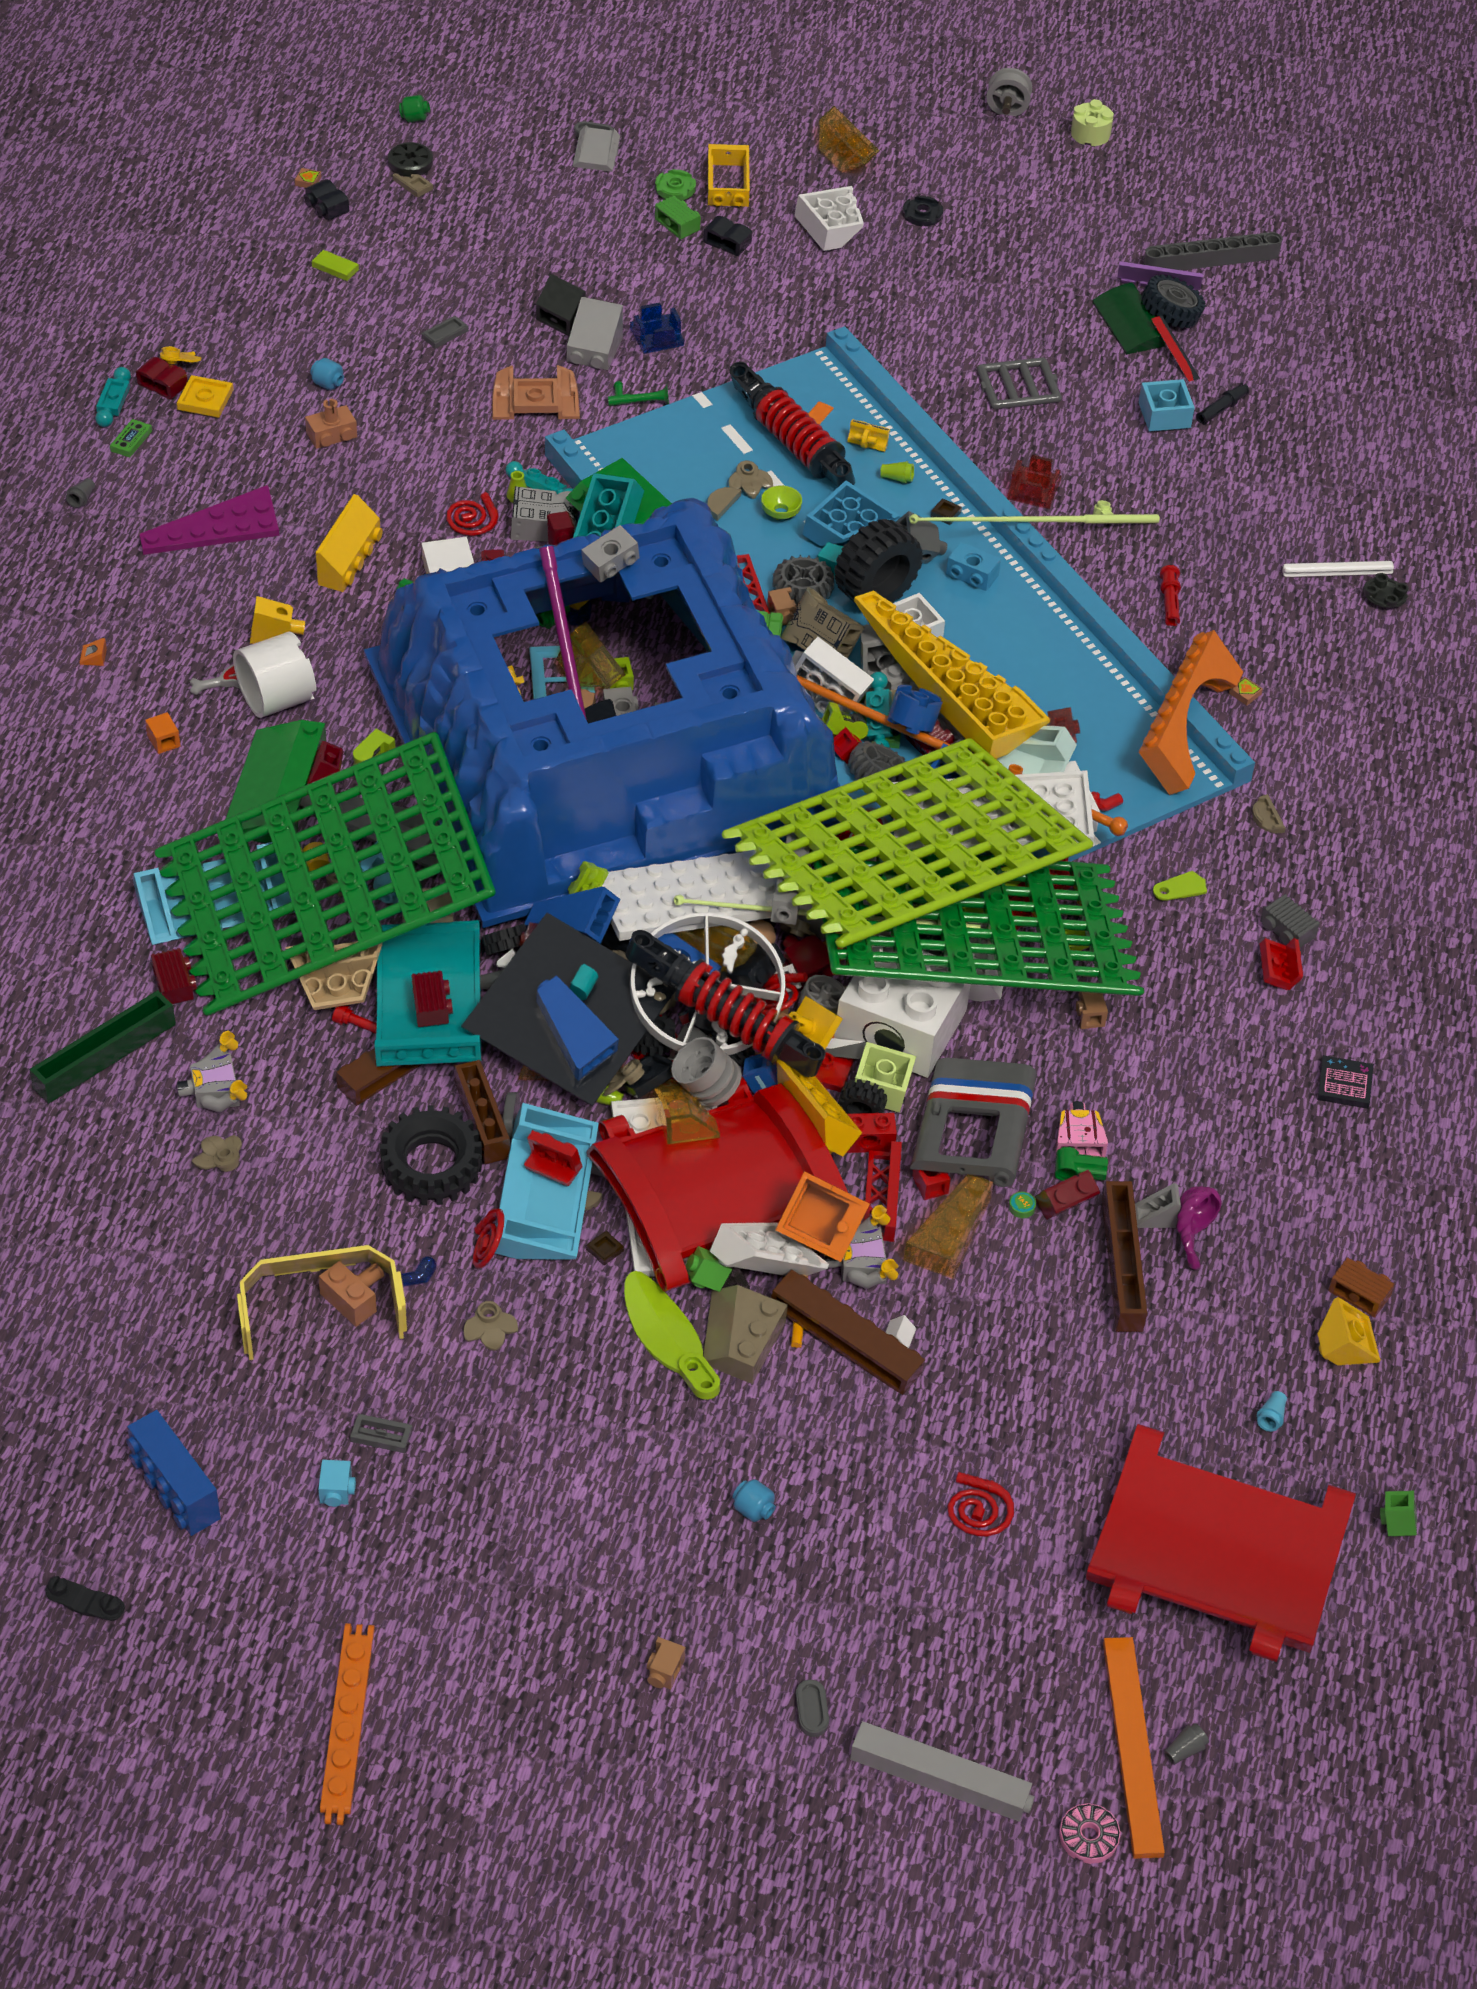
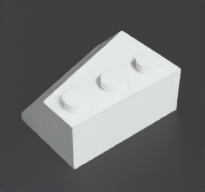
[794,186,864,251]
[710,1223,829,1276]

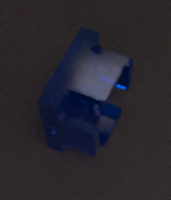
[630,303,684,354]

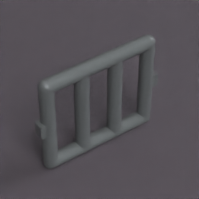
[977,357,1062,409]

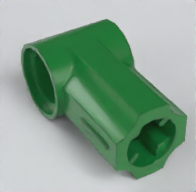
[1055,1147,1108,1181]

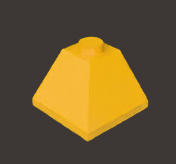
[1318,1297,1381,1365]

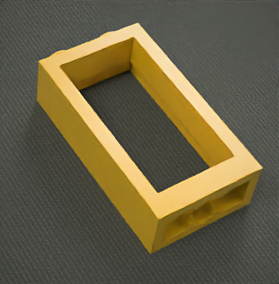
[708,144,750,207]

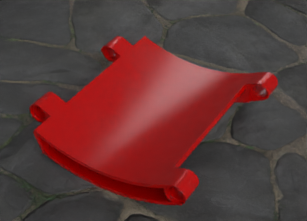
[586,1077,848,1292]
[1086,1424,1356,1662]

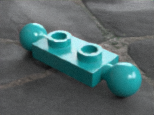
[95,367,131,427]
[505,461,573,494]
[866,672,893,748]

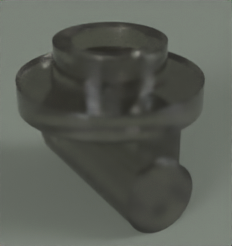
[723,1267,750,1289]

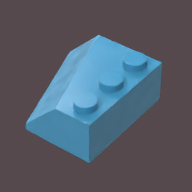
[802,481,900,546]

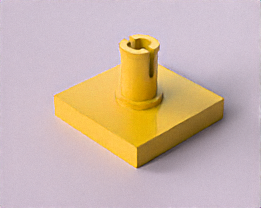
[788,996,843,1049]

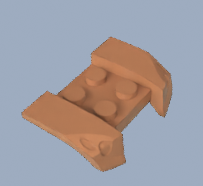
[492,365,580,420]

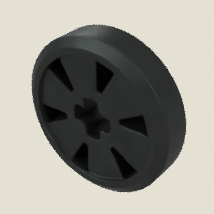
[388,142,433,177]

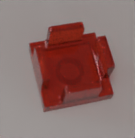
[1007,455,1062,509]

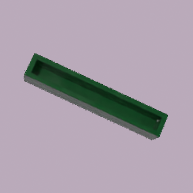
[29,990,176,1104]

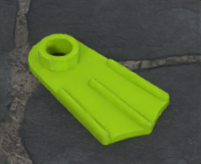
[1153,871,1207,901]

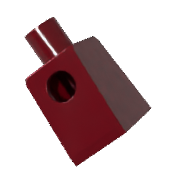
[783,934,841,992]

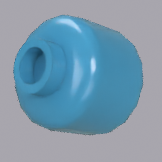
[310,358,344,390]
[732,1479,776,1522]

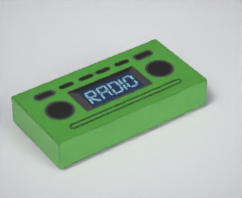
[110,419,152,458]

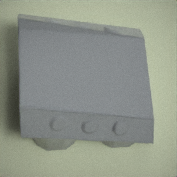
[573,125,620,172]

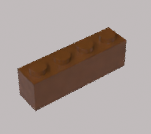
[455,1060,510,1164]

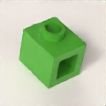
[686,1246,732,1292]
[1380,1491,1417,1536]

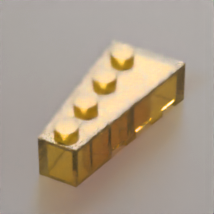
[903,1174,994,1279]

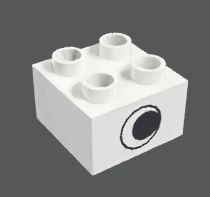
[834,934,971,1078]

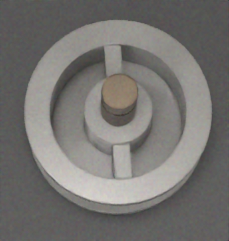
[987,68,1032,116]

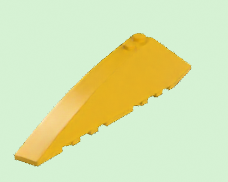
[854,591,1050,759]

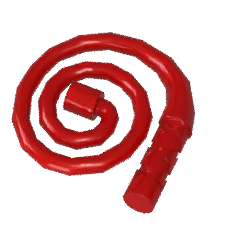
[446,492,499,536]
[756,972,808,1015]
[473,1209,505,1269]
[947,1472,1014,1537]

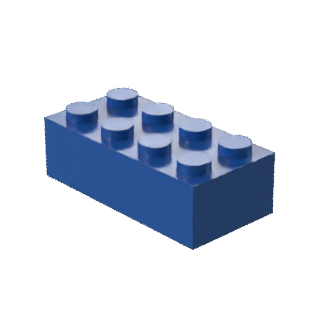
[126,1410,221,1536]

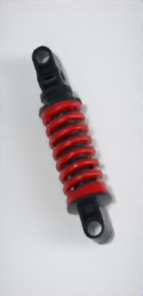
[729,362,855,488]
[625,930,826,1077]

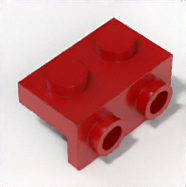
[1259,938,1303,990]
[524,1130,583,1186]

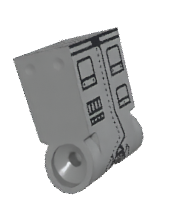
[511,486,579,541]

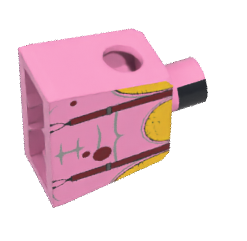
[1055,1101,1108,1158]

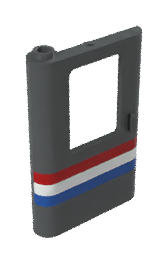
[910,1058,1037,1187]

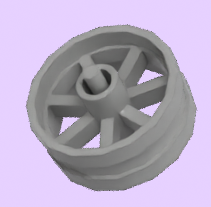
[799,975,846,1015]

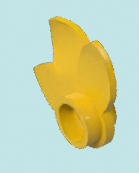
[160,346,201,364]

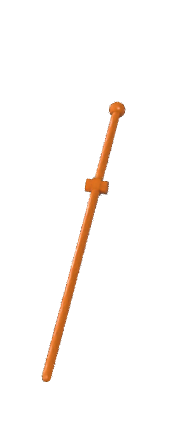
[797,675,1128,836]

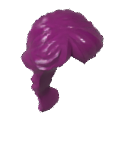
[1177,1186,1222,1270]

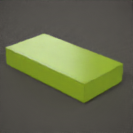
[312,250,359,281]

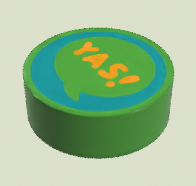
[1009,1192,1036,1218]

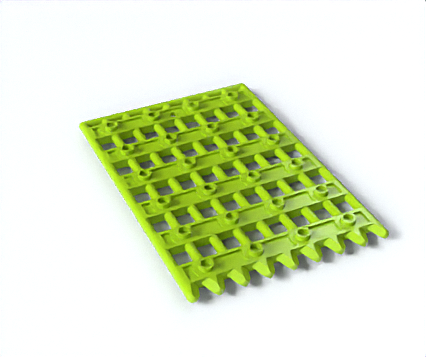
[722,738,1093,948]

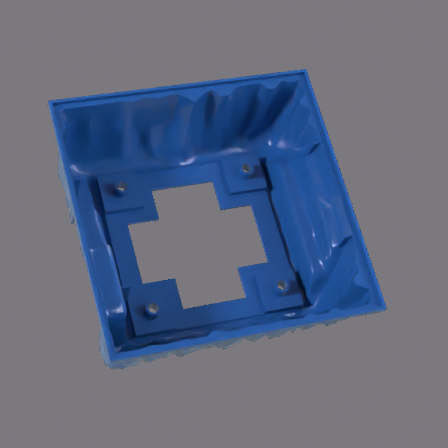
[364,498,841,928]

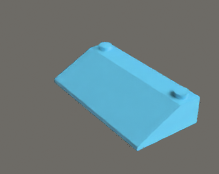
[133,842,295,945]
[495,1103,599,1259]

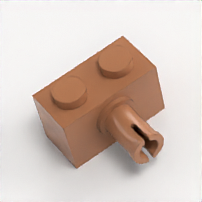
[305,398,357,449]
[319,1261,385,1327]

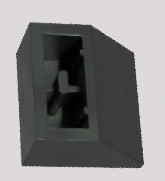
[536,274,586,337]

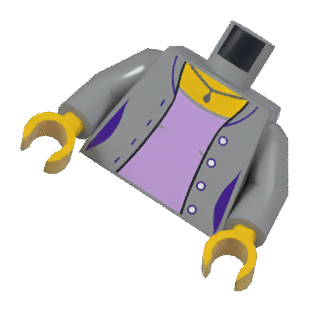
[177,1031,247,1113]
[824,1205,898,1289]

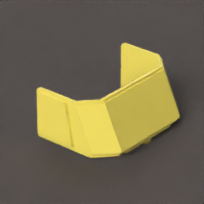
[237,1245,407,1360]

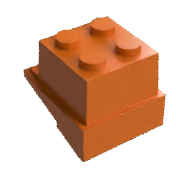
[776,1171,870,1262]

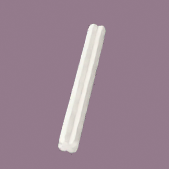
[1282,561,1394,577]

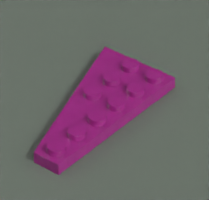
[139,485,280,555]

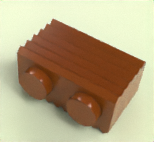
[1328,1257,1395,1317]

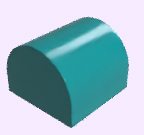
[569,964,599,1000]

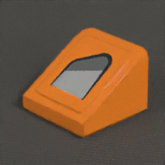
[80,638,107,666]

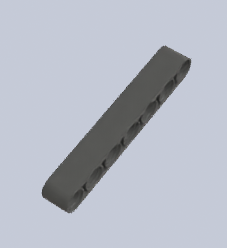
[1143,232,1282,270]

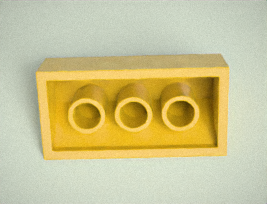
[316,494,383,592]
[777,1059,862,1156]

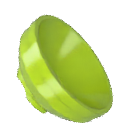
[761,485,802,520]

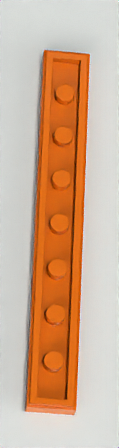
[1103,1637,1165,1859]

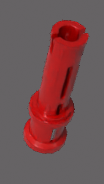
[1160,565,1181,626]

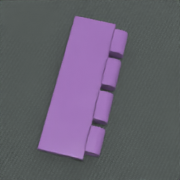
[1117,261,1203,290]

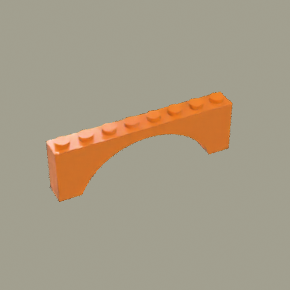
[1139,630,1243,795]

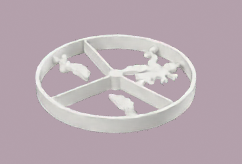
[630,913,785,1055]

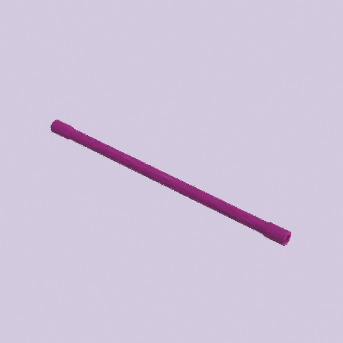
[539,546,587,720]

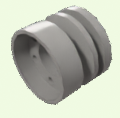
[671,1037,742,1107]

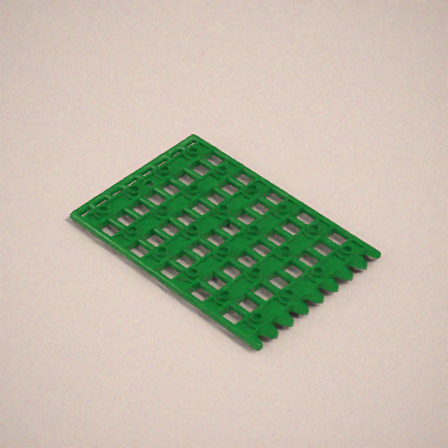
[154,732,496,1016]
[811,845,1145,996]

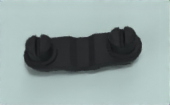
[45,1576,125,1621]

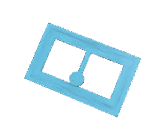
[529,645,595,699]

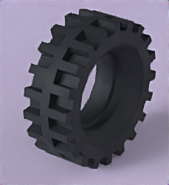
[380,1105,482,1206]

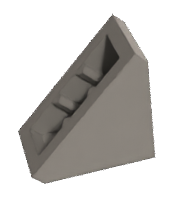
[1135,1183,1181,1228]

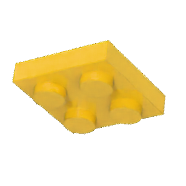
[177,375,234,418]

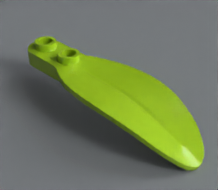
[624,1271,720,1400]

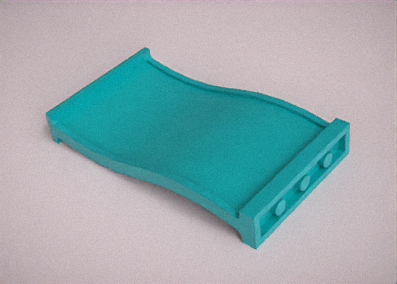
[375,920,481,1066]

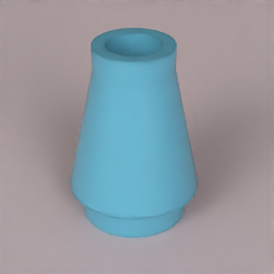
[1257,1391,1287,1432]

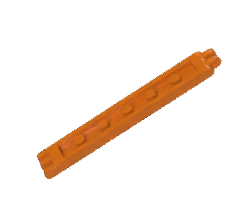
[320,1623,375,1825]

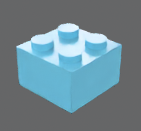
[1138,379,1195,431]

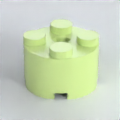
[1071,99,1114,146]

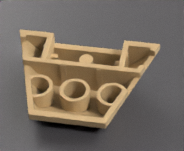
[285,941,382,1010]

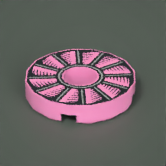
[1059,1803,1121,1864]

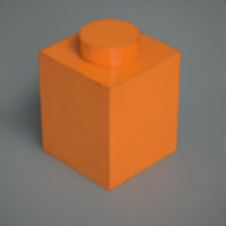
[145,712,181,754]

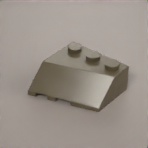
[703,1285,788,1384]

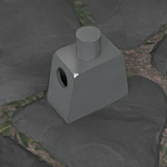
[896,511,947,563]

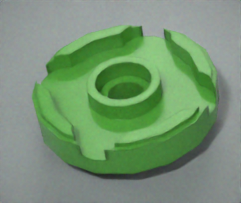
[655,169,696,200]

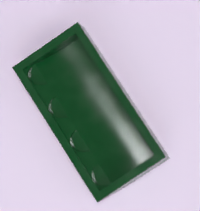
[1092,282,1166,355]

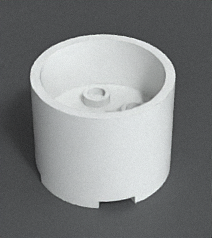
[233,631,316,718]

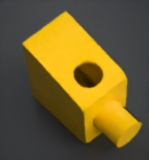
[250,596,305,644]

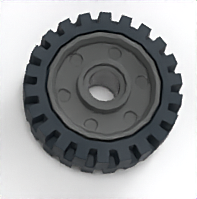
[1141,274,1206,328]

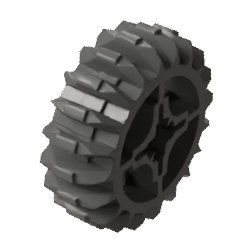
[773,555,834,606]
[847,741,907,782]

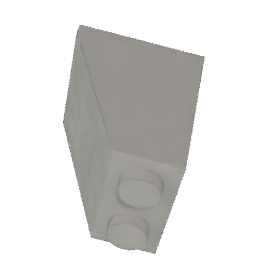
[567,297,623,370]

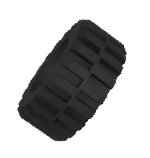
[834,519,923,603]

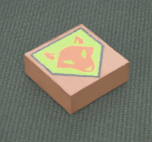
[295,168,321,188]
[1229,677,1263,706]

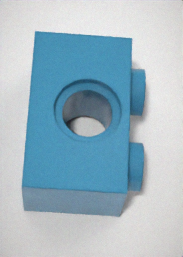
[946,542,1001,591]

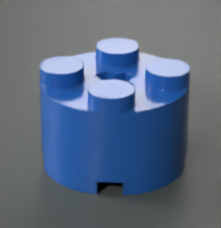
[887,685,943,734]

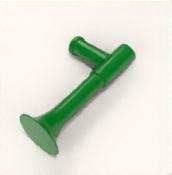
[608,381,669,406]

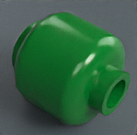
[399,95,430,123]

